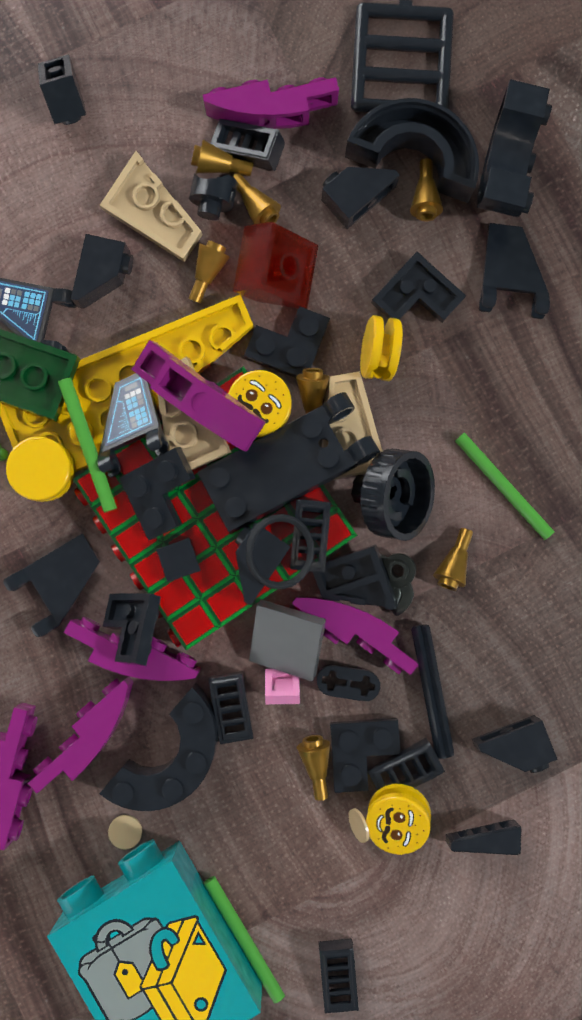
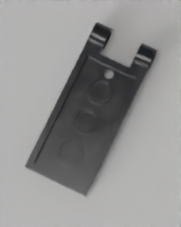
[197,392,380,535]

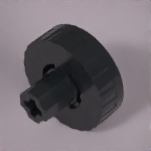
[351,449,435,541]

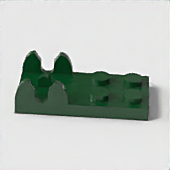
[0,329,80,422]

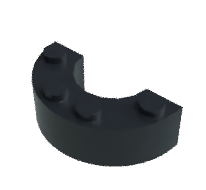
[477,79,552,218]
[345,98,479,203]
[99,683,218,811]

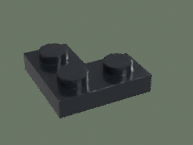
[371,251,466,323]
[244,306,330,378]
[119,447,196,541]
[102,593,161,666]
[330,718,400,793]

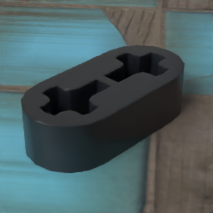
[316,664,381,701]

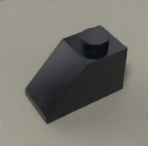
[38,54,86,125]
[321,167,400,229]
[71,234,134,309]
[235,523,290,605]
[472,715,558,773]

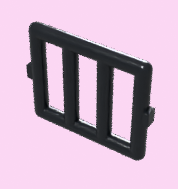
[351,0,454,112]

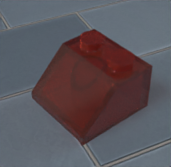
[233,222,318,309]

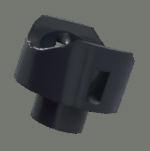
[189,173,238,221]

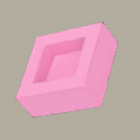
[265,669,300,705]

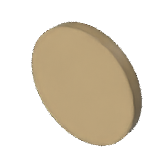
[349,808,369,843]
[108,815,142,850]

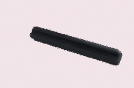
[411,624,454,759]

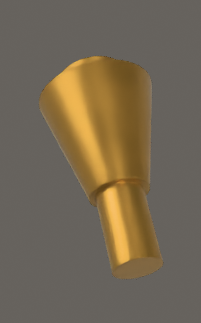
[191,140,253,176]
[410,158,443,221]
[233,173,281,228]
[188,240,230,304]
[296,368,330,414]
[433,528,473,591]
[297,735,330,801]

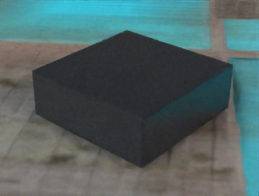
[156,538,201,582]

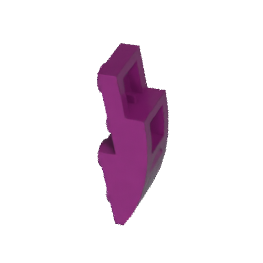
[202,77,339,129]
[131,340,266,452]
[292,597,419,675]
[64,617,201,681]
[28,677,133,794]
[0,703,37,851]

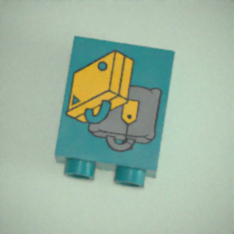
[47,839,262,1020]

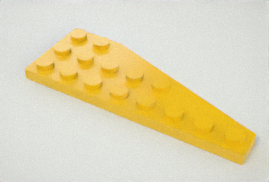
[0,294,254,472]

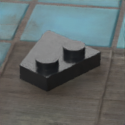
[313,544,398,610]

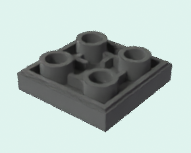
[249,599,326,682]

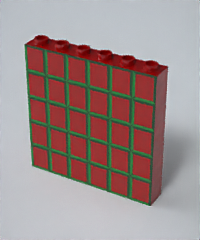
[73,366,358,650]

